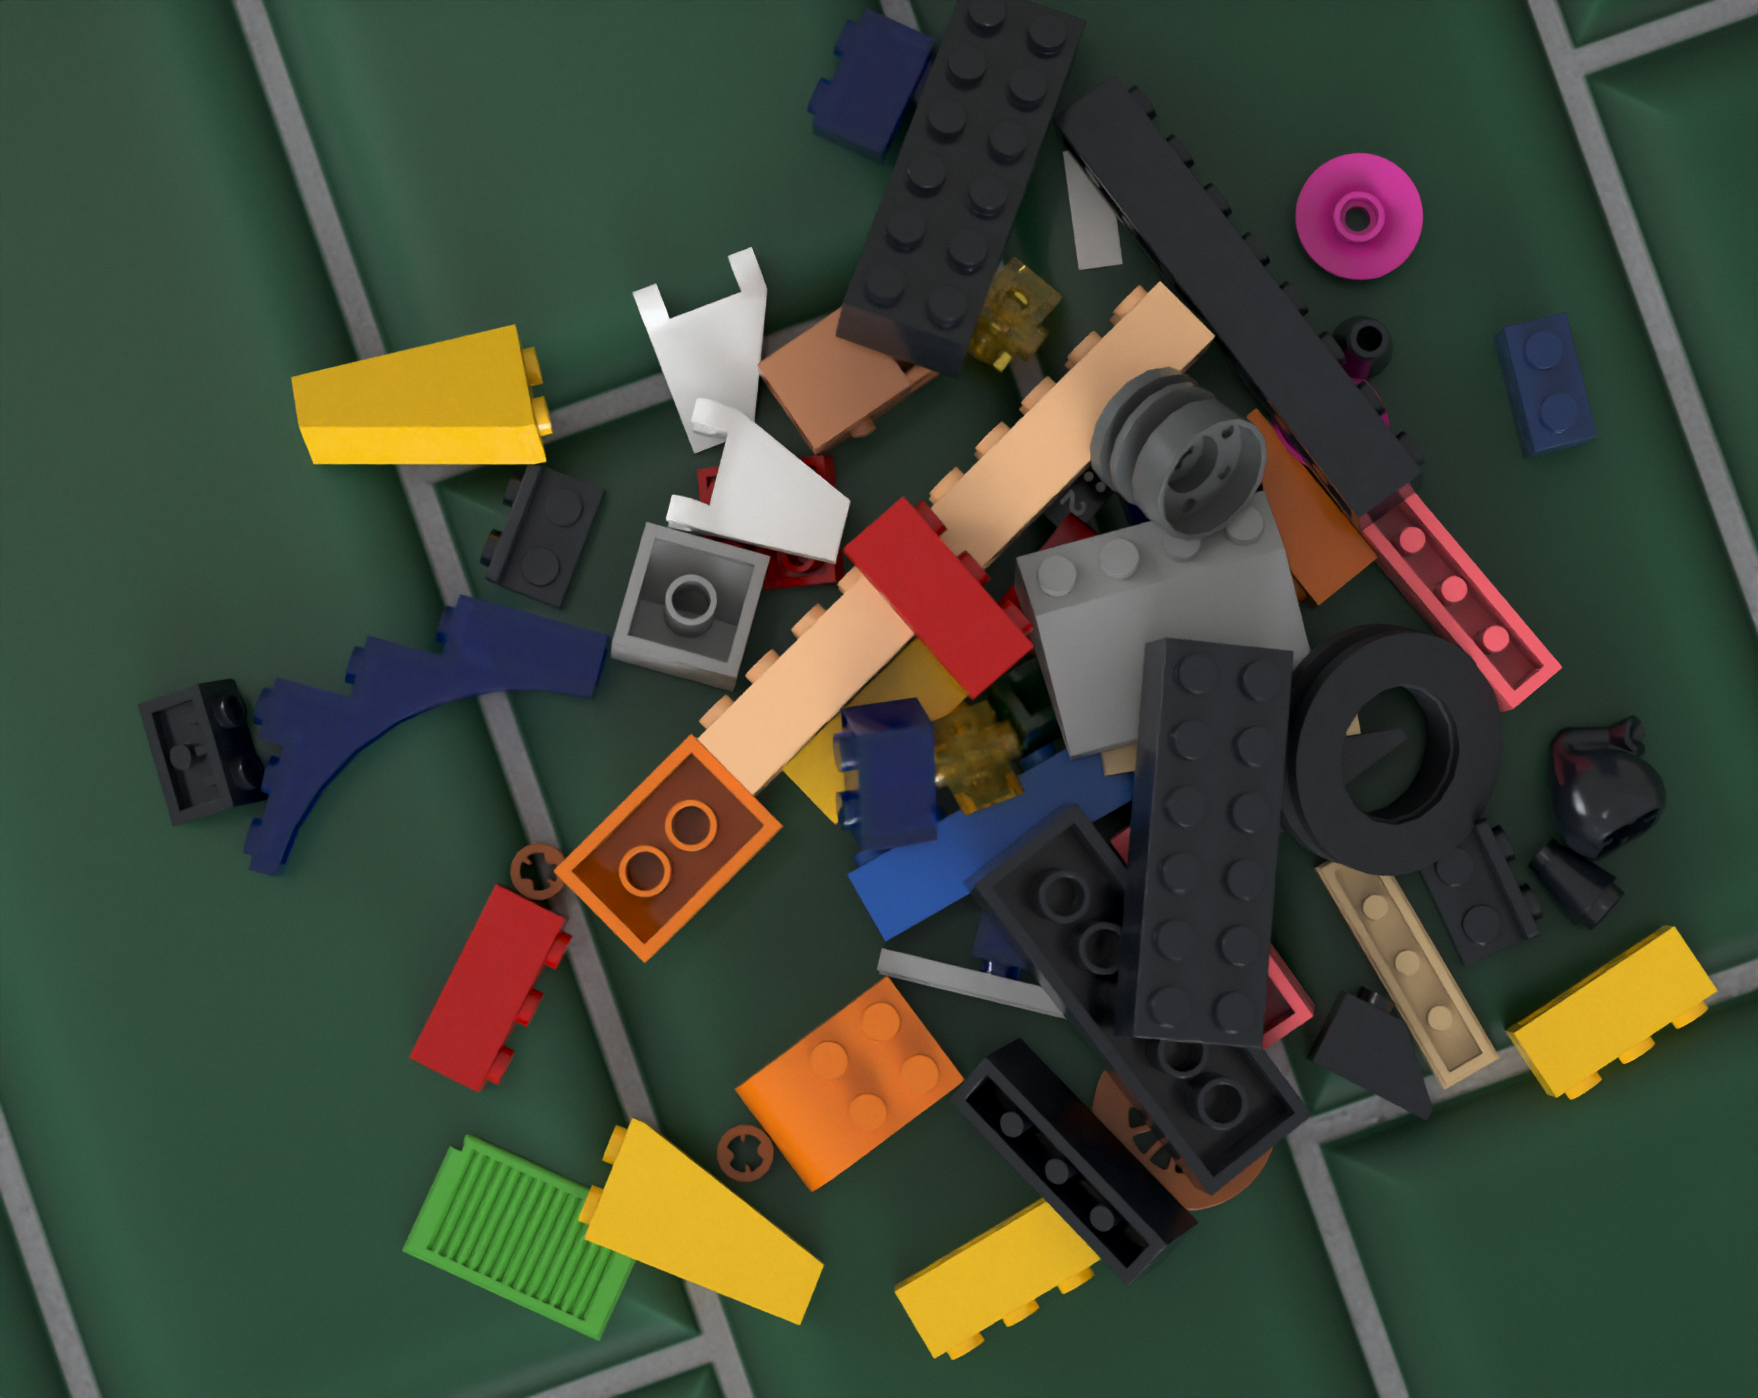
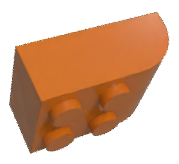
[554,734,784,963]
[734,976,965,1192]

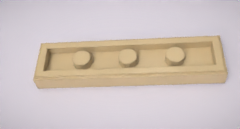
[1314,860,1500,1090]

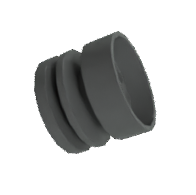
[1090,367,1267,541]

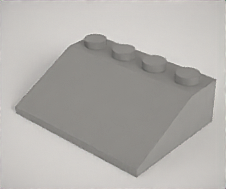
[1014,490,1310,761]

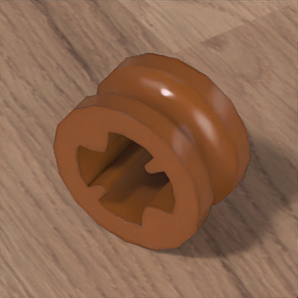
[510,843,566,900]
[717,1124,774,1182]

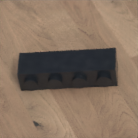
[949,1038,1199,1287]

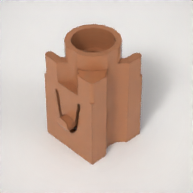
[757,307,940,456]

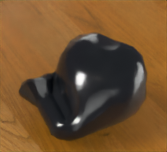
[1548,715,1667,861]

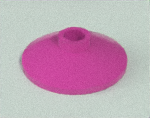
[1295,153,1423,281]

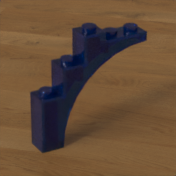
[244,594,612,876]

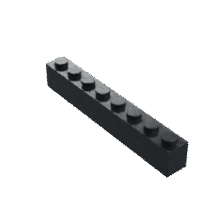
[1053,74,1425,533]

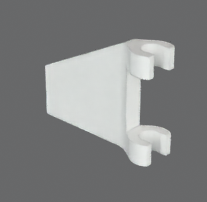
[632,247,767,454]
[666,398,851,564]

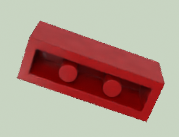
[843,496,1034,700]
[409,884,573,1092]

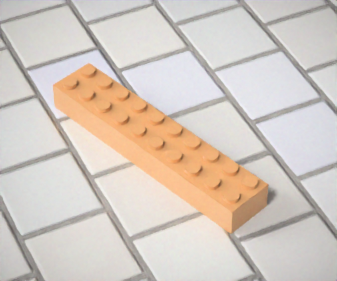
[698,281,1215,797]

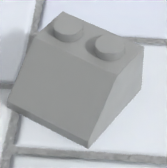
[611,522,771,692]

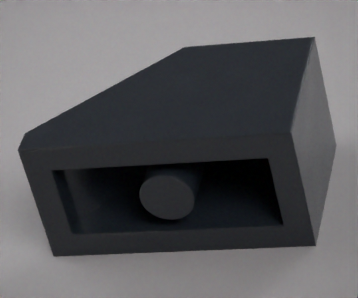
[1306,986,1433,1120]

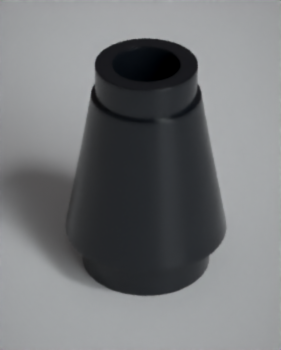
[1332,316,1393,379]
[1528,838,1625,931]

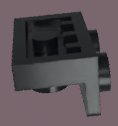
[480,463,607,609]
[138,678,268,827]
[1418,818,1543,967]

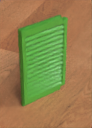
[402,1133,636,1341]

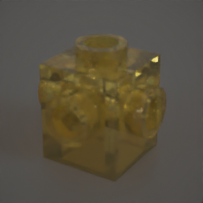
[968,256,1063,374]
[925,700,1025,816]

